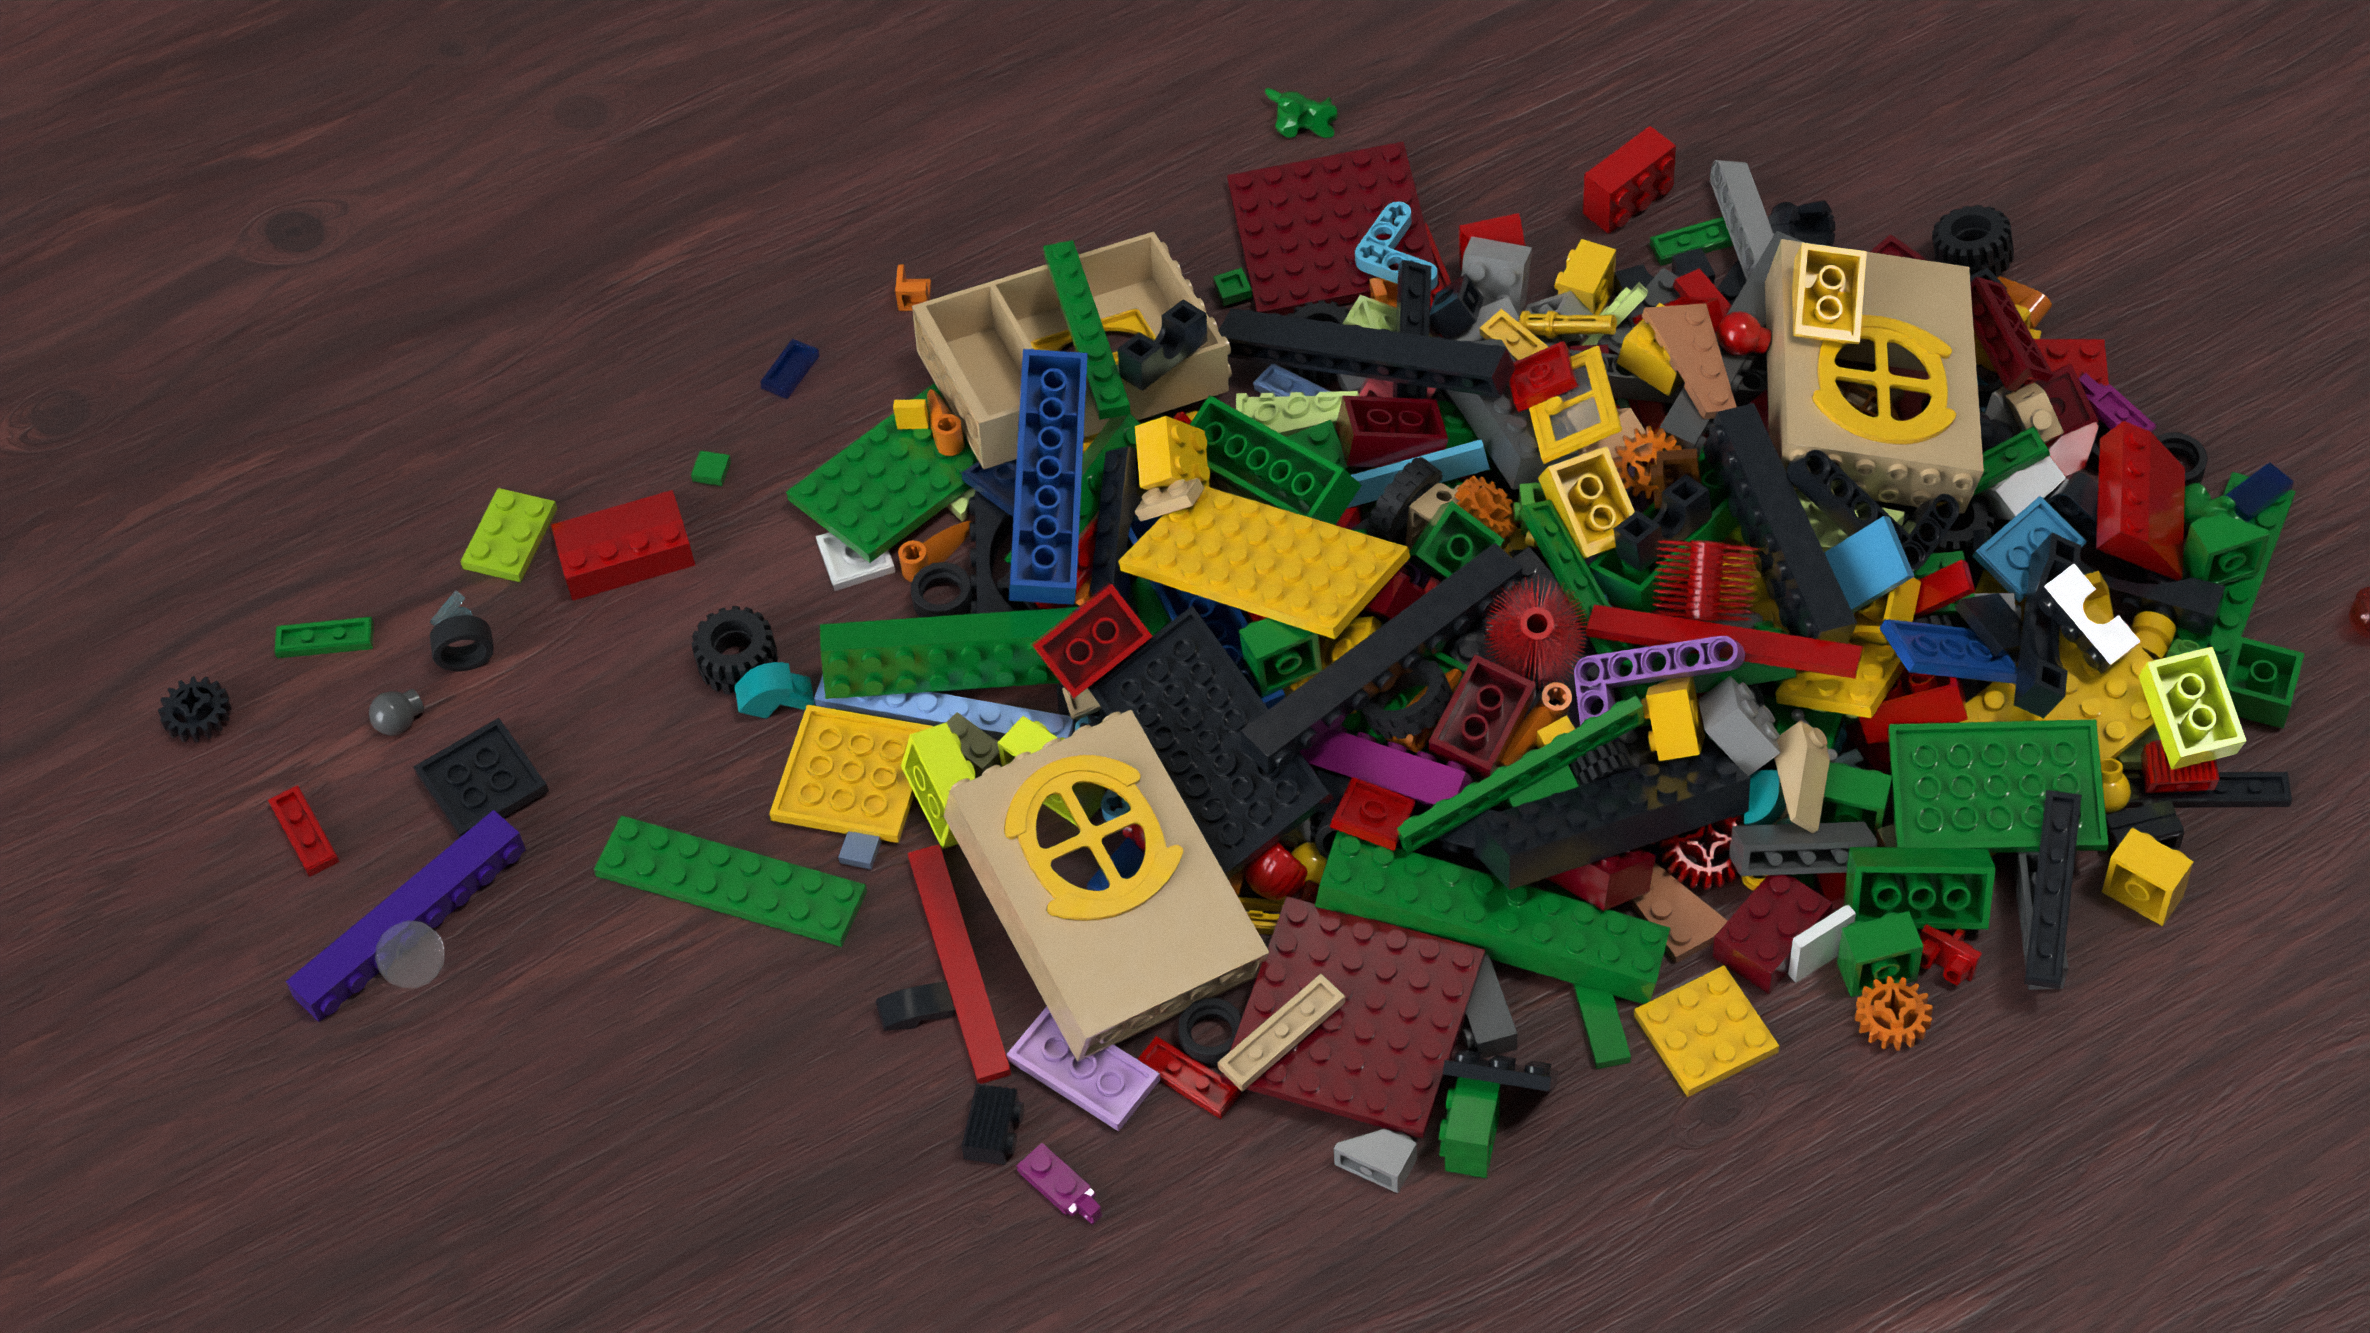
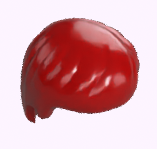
[1244,842,1308,901]

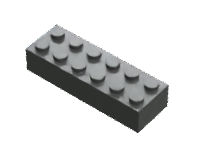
[1447,339,1579,490]

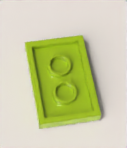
[460,488,558,583]

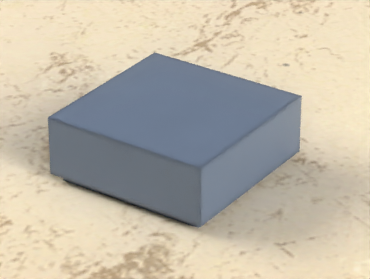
[838,831,882,870]

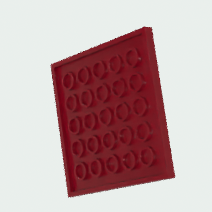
[1227,141,1439,316]
[1221,897,1485,1139]

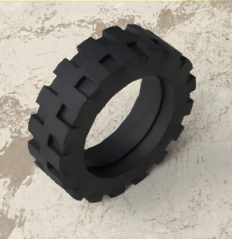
[1368,456,1443,541]
[1362,658,1453,739]

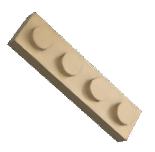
[1217,974,1346,1092]

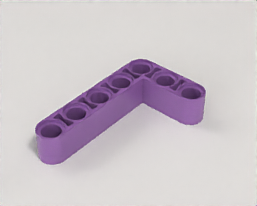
[1574,636,1745,747]

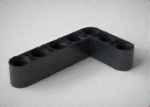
[1787,450,1959,571]
[2044,472,2190,584]

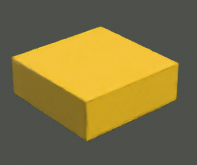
[893,399,930,429]

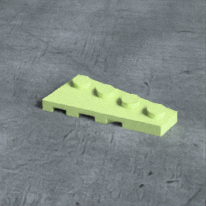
[1236,391,1360,437]

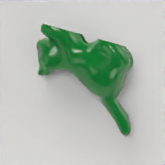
[1265,88,1338,138]
[2184,483,2244,531]

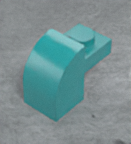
[735,662,815,719]
[1732,770,1786,826]

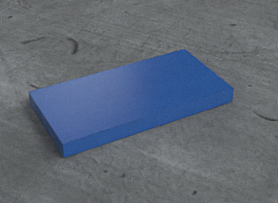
[1880,619,2018,684]

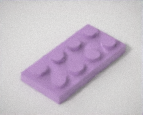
[1006,1006,1160,1131]

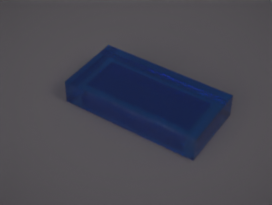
[760,338,820,399]
[2225,462,2294,522]

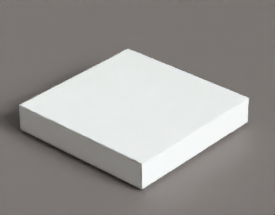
[816,532,895,591]
[1788,905,1856,983]

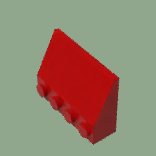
[2096,421,2185,581]
[551,490,696,601]

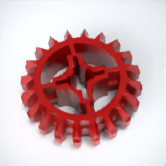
[1658,815,1742,891]

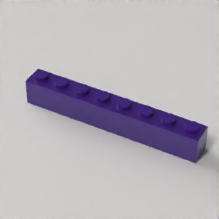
[286,810,526,1022]

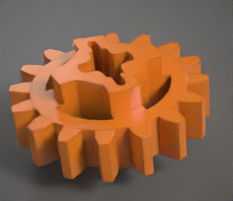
[1612,426,1682,499]
[1455,476,1520,539]
[1855,976,1933,1051]

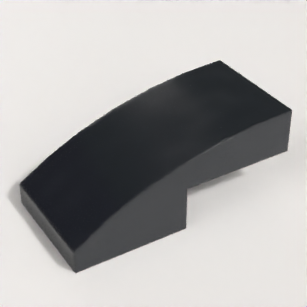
[875,982,955,1031]

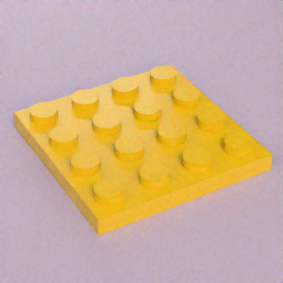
[769,705,933,843]

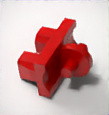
[1920,924,1982,986]

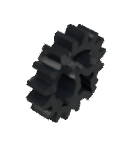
[158,676,232,743]

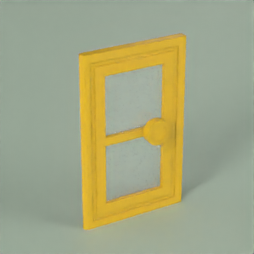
[1529,346,1622,464]

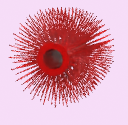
[1651,540,1758,621]
[1484,576,1589,692]

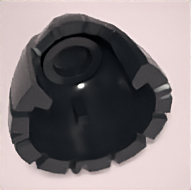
[1768,200,1836,246]

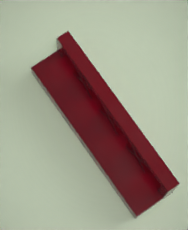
[1970,276,2053,392]

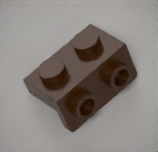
[1651,449,1701,509]

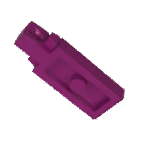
[2078,373,2156,433]
[1016,1143,1103,1225]

